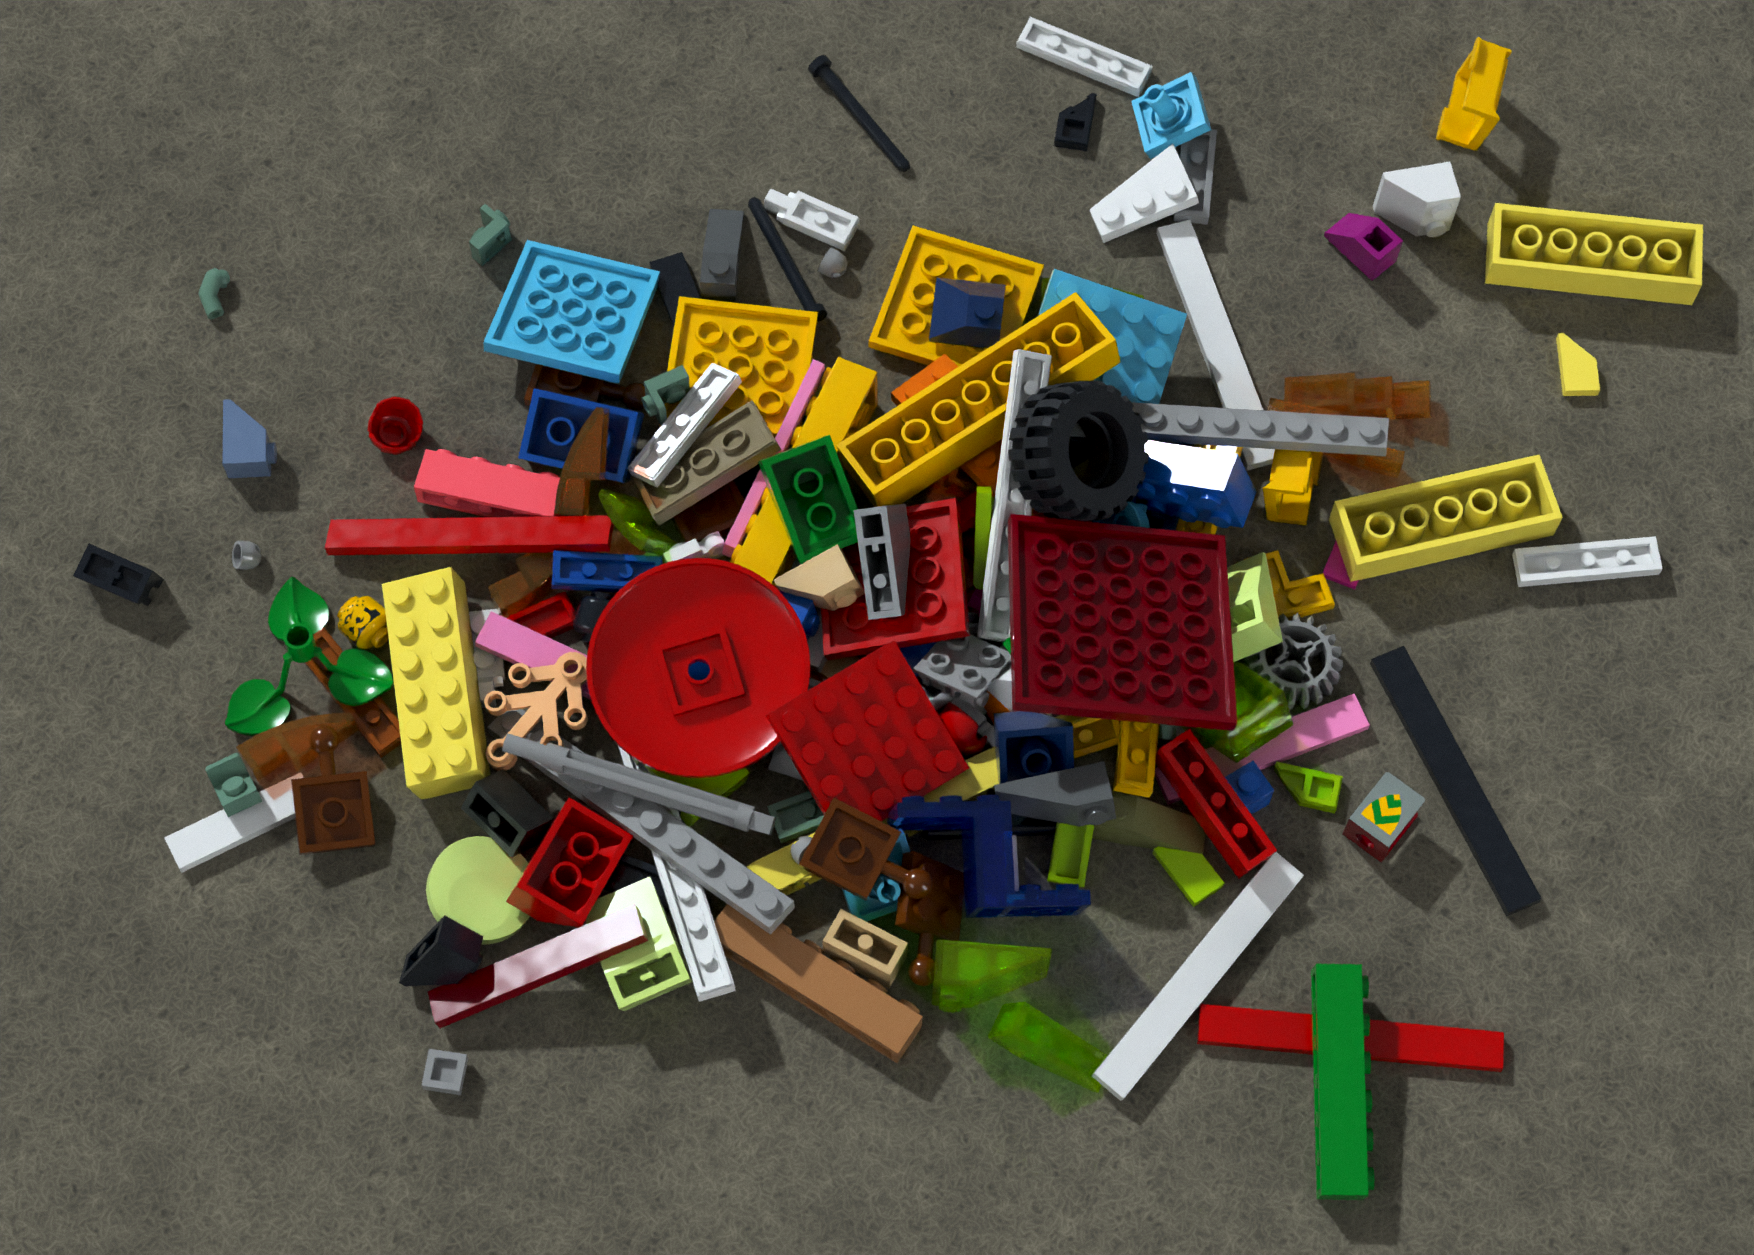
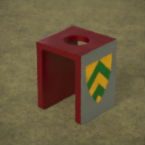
[1343,772,1425,863]

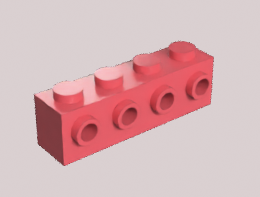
[414,449,567,517]

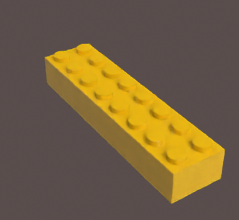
[836,292,1121,507]
[730,357,878,591]

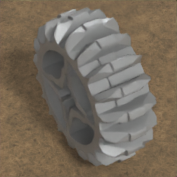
[1244,613,1343,710]

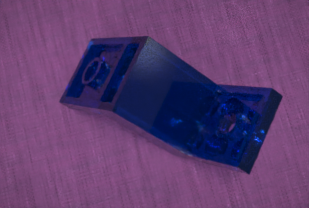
[887,795,1091,918]

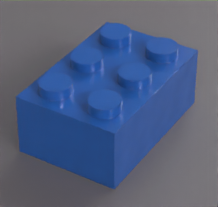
[518,388,644,483]
[1136,440,1257,528]

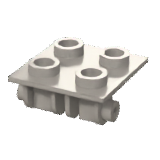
[913,635,1011,707]

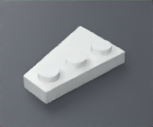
[1090,144,1199,243]

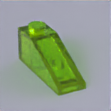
[988,1002,1108,1093]

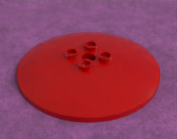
[586,558,810,778]

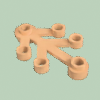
[484,652,588,771]

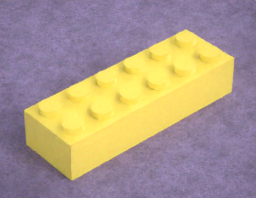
[1485,203,1703,305]
[1329,455,1563,582]
[382,567,491,799]

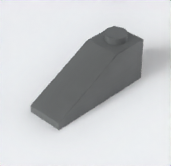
[700,209,744,303]
[854,503,911,620]
[994,762,1116,827]

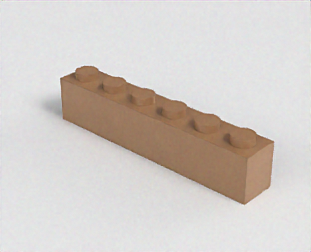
[714,904,923,1063]

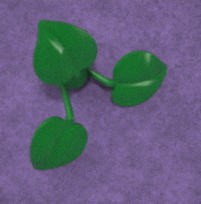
[225,577,394,736]

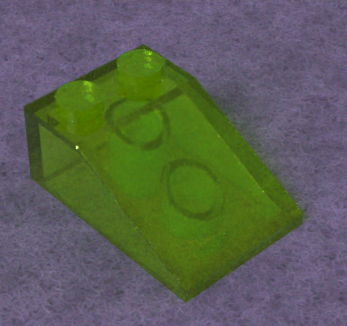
[1196,661,1294,763]
[931,939,1052,1012]

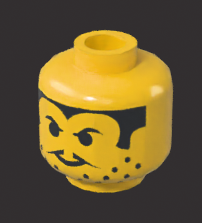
[337,596,389,650]

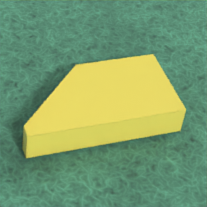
[1556,333,1600,396]

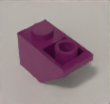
[1324,213,1403,281]

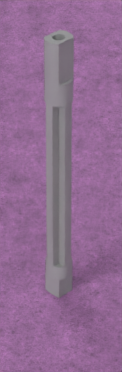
[502,733,776,835]

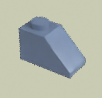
[222,399,277,478]

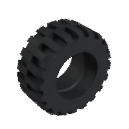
[1008,380,1149,521]

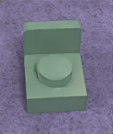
[469,204,512,266]
[641,365,690,425]
[205,753,262,817]

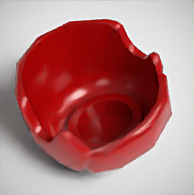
[367,396,423,455]
[939,702,987,757]

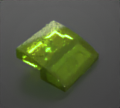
[598,489,677,555]

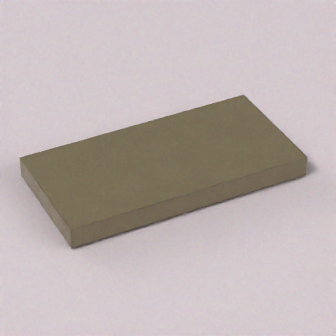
[631,400,781,526]

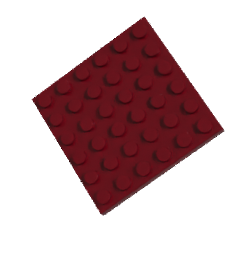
[1008,514,1237,731]

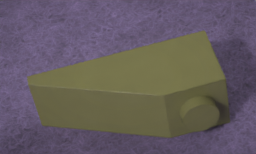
[1092,792,1206,854]

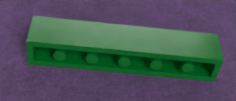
[1311,964,1375,1200]

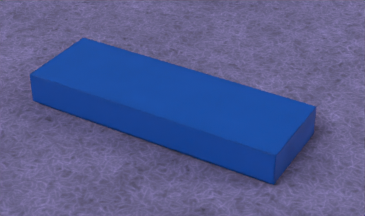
[552,550,662,592]

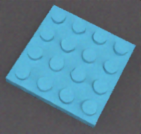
[483,240,660,384]
[1038,269,1187,404]

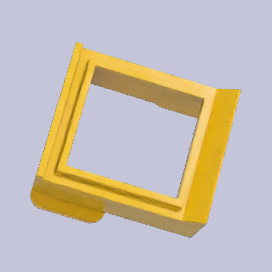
[1436,37,1512,151]
[1263,449,1323,525]

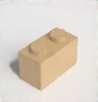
[823,909,908,988]

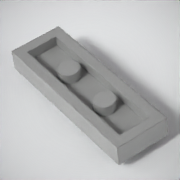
[1173,129,1217,225]

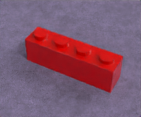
[1156,728,1278,879]

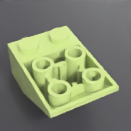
[1227,552,1283,662]
[585,877,692,1011]

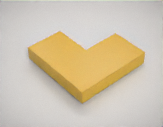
[1244,550,1335,621]

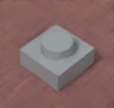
[421,1049,468,1095]

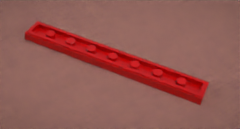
[325,515,614,556]
[1197,1004,1504,1072]

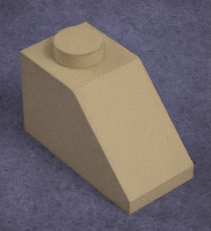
[774,544,865,611]

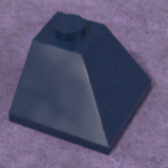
[929,277,1006,348]
[993,711,1074,784]

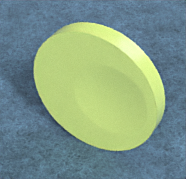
[426,836,530,945]

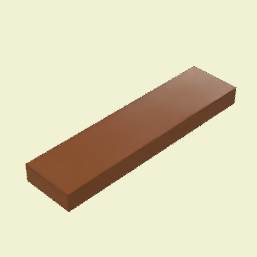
[305,628,401,758]

